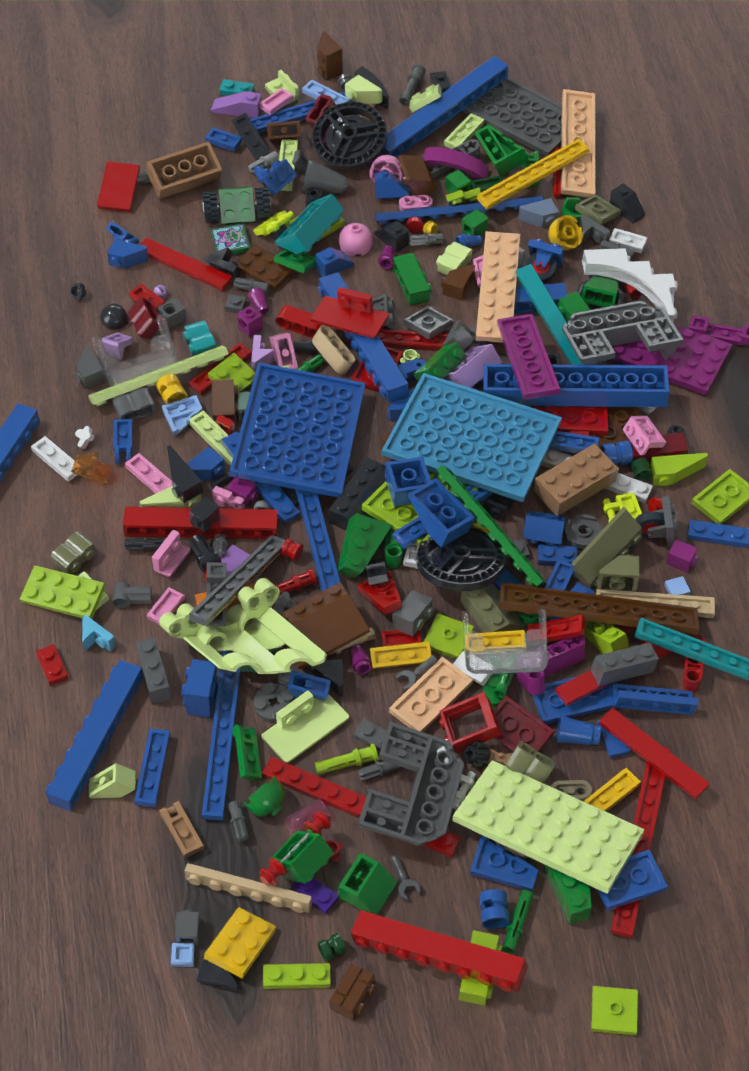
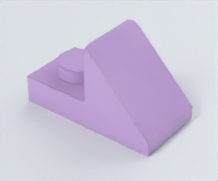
[102,332,133,360]
[251,335,275,372]

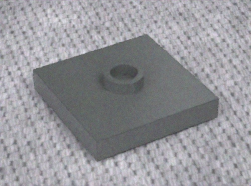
[403,306,453,339]

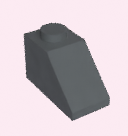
[75,346,105,389]

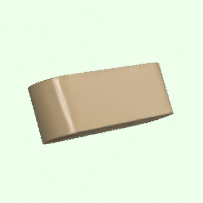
[312,325,355,375]

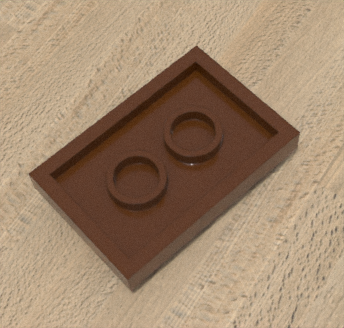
[235,244,296,291]

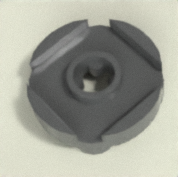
[564,514,603,549]
[254,683,294,723]

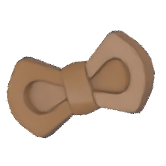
[487,749,512,766]

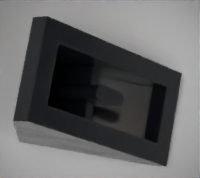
[311,660,343,697]

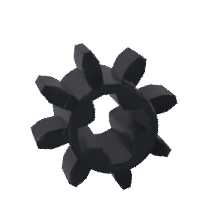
[465,741,490,767]

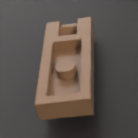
[159,801,204,858]

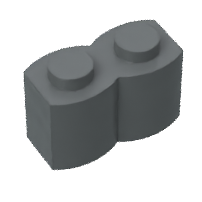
[113,388,156,422]

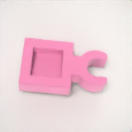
[212,486,245,509]

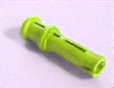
[315,743,379,775]

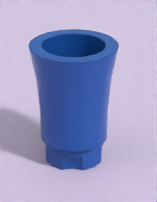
[556,715,601,746]

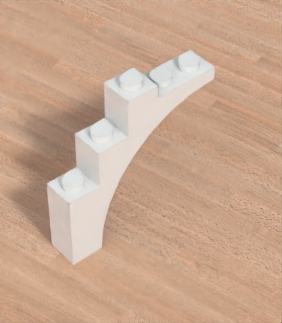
[582,248,678,322]

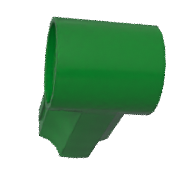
[385,529,402,569]

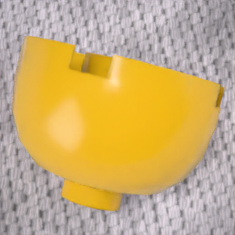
[548,215,583,251]

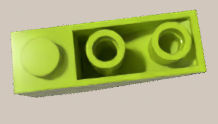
[584,621,630,654]

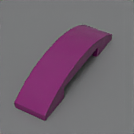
[423,147,489,180]
[688,315,749,345]

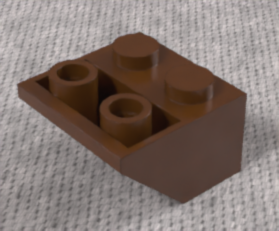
[398,155,437,195]

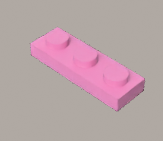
[125,453,173,494]

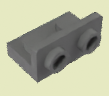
[373,294,396,330]

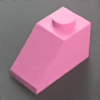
[269,333,298,369]

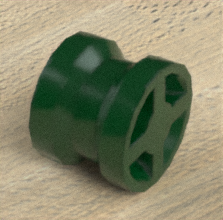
[631,458,652,481]

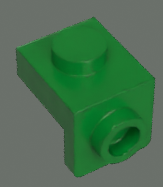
[561,198,583,223]

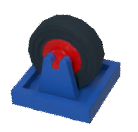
[526,239,565,283]

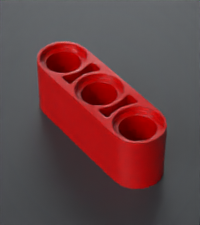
[275,305,322,339]
[681,634,705,693]

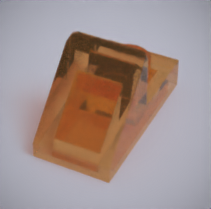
[71,452,113,485]

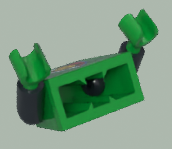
[577,276,625,307]

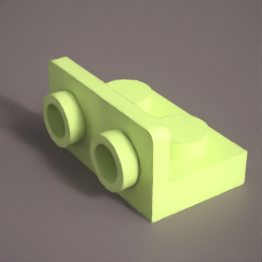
[265,70,299,105]

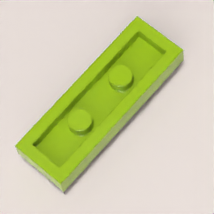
[263,963,330,989]

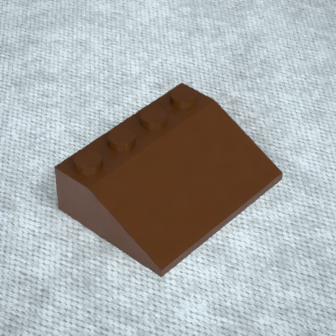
[280,582,370,670]

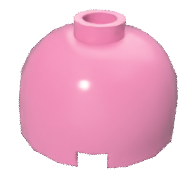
[370,155,403,182]
[339,223,373,257]

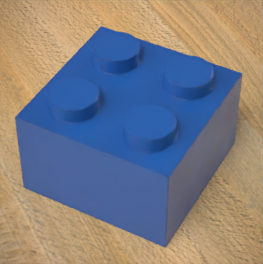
[385,457,431,506]
[181,659,218,718]

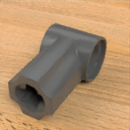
[112,582,152,608]

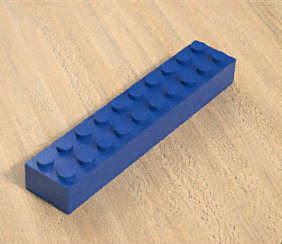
[483,364,669,407]

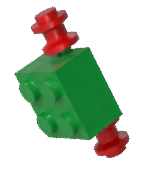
[259,812,334,886]

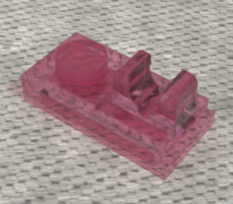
[284,798,331,834]

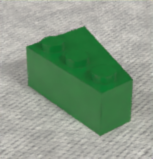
[475,125,529,176]
[337,513,392,578]
[544,865,592,925]

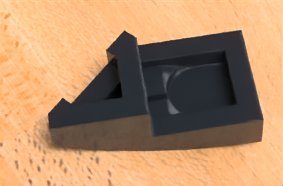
[197,960,240,991]

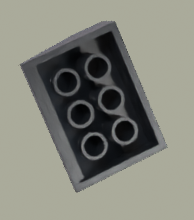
[329,457,386,546]

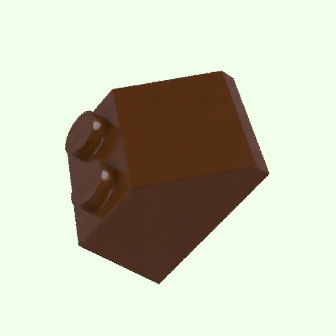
[317,31,343,80]

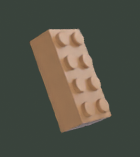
[146,142,222,199]
[534,443,619,516]

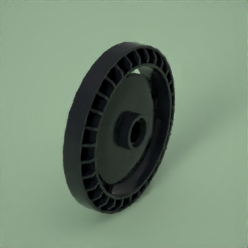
[312,102,388,171]
[416,527,505,591]

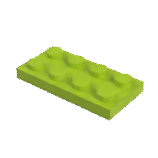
[19,565,106,619]

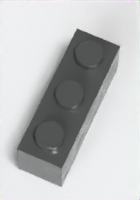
[135,637,171,704]
[591,643,659,686]

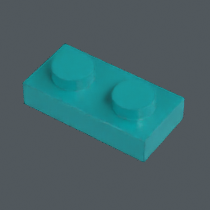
[219,79,254,96]

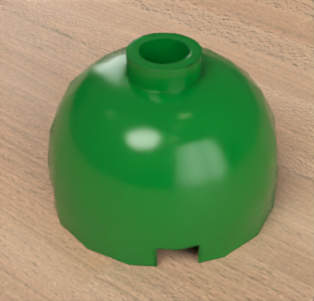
[243,776,285,817]

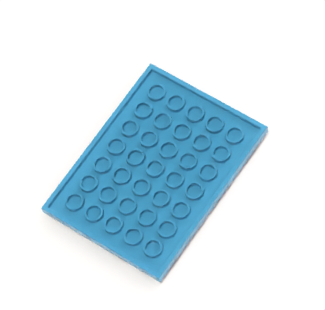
[381,373,562,502]

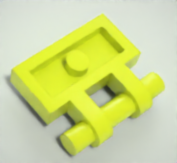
[253,211,294,236]
[603,492,642,523]

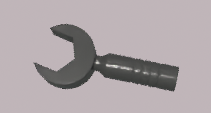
[396,655,437,692]
[390,855,420,903]

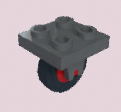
[635,496,678,550]

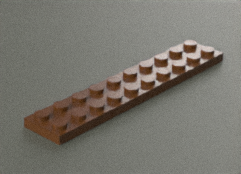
[499,582,699,635]

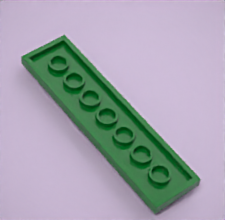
[437,464,547,588]

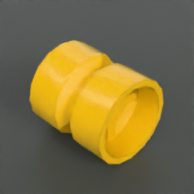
[156,374,188,404]

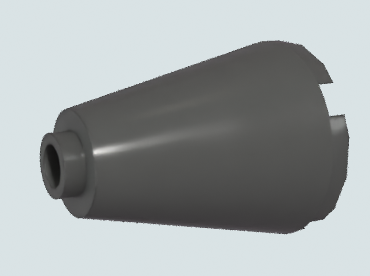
[301,159,349,193]

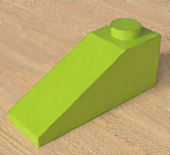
[650,453,708,486]

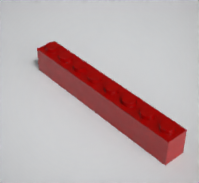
[123,506,278,539]
[350,910,528,992]

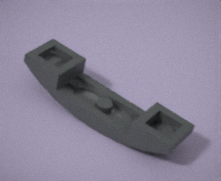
[206,562,226,627]

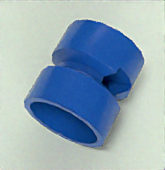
[601,440,633,466]
[479,889,510,930]

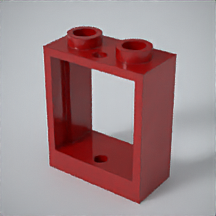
[439,692,502,753]

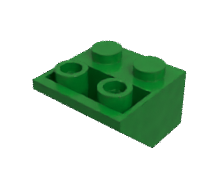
[338,852,398,915]

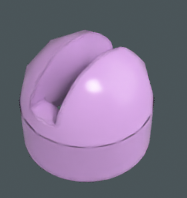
[153,285,168,300]

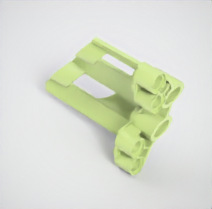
[159,578,327,674]

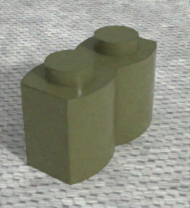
[50,531,96,574]
[505,741,556,784]

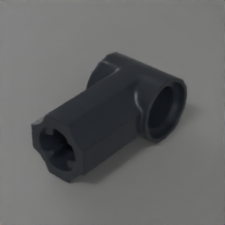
[189,534,221,572]

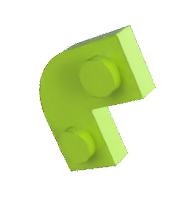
[446,188,481,206]

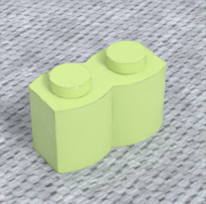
[436,242,473,275]

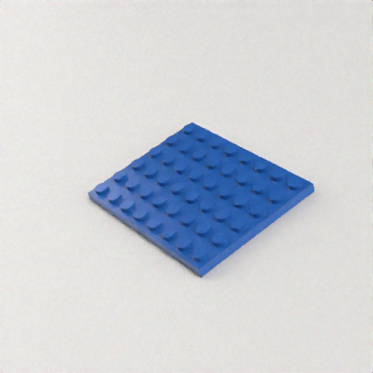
[229,362,365,497]

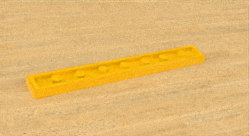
[476,138,590,210]

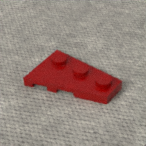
[357,571,402,615]

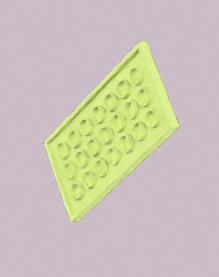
[452,760,644,894]

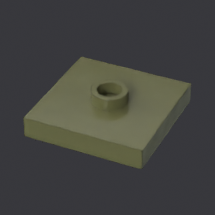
[574,194,621,225]

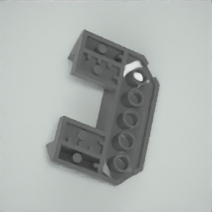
[562,301,684,365]
[358,721,464,846]

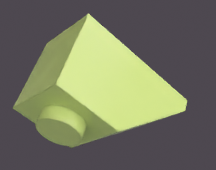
[345,75,382,104]
[89,763,136,799]

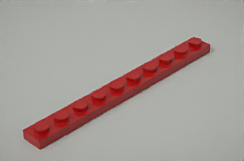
[610,747,670,939]
[262,757,461,858]

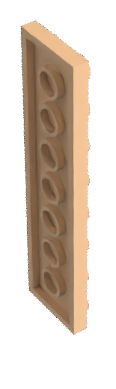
[561,89,595,198]
[476,231,520,343]

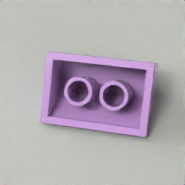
[444,344,502,389]

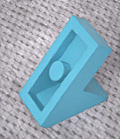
[82,615,116,652]

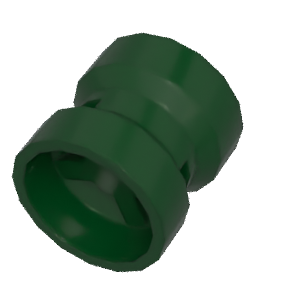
[317,933,347,962]

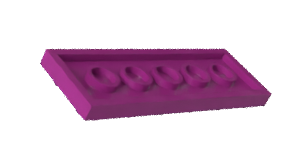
[497,314,560,400]

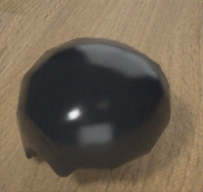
[100,303,129,329]

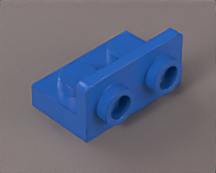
[257,159,297,195]

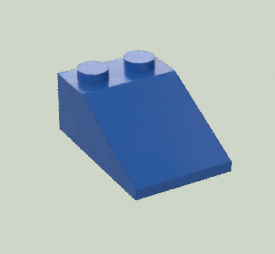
[408,478,475,548]

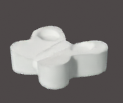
[75,426,94,449]

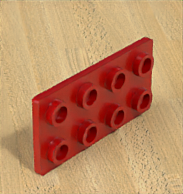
[310,287,389,339]

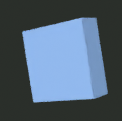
[664,576,691,596]
[171,943,195,967]

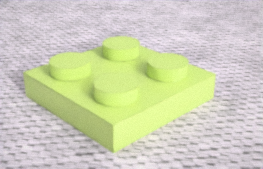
[409,84,442,113]

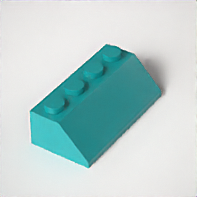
[275,194,344,254]

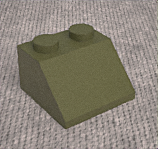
[596,555,639,592]

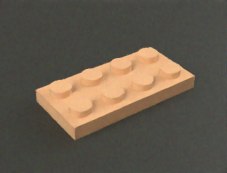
[389,657,473,732]

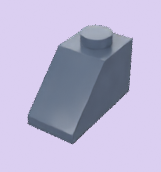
[519,198,559,228]

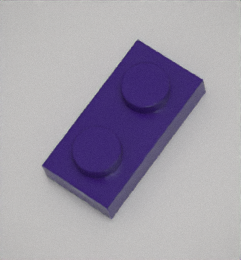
[292,878,339,915]

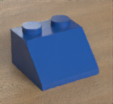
[523,510,566,546]

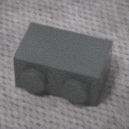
[392,590,434,636]

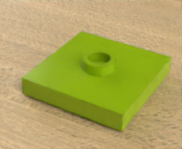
[424,613,474,659]
[591,986,638,1036]

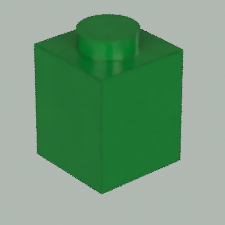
[445,170,471,194]
[461,209,488,236]

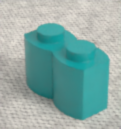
[183,320,216,355]

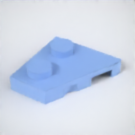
[162,395,203,436]

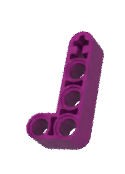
[516,636,586,695]

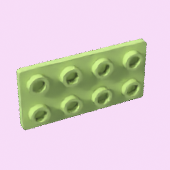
[262,691,349,763]

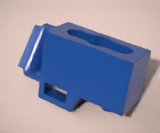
[106,221,139,244]

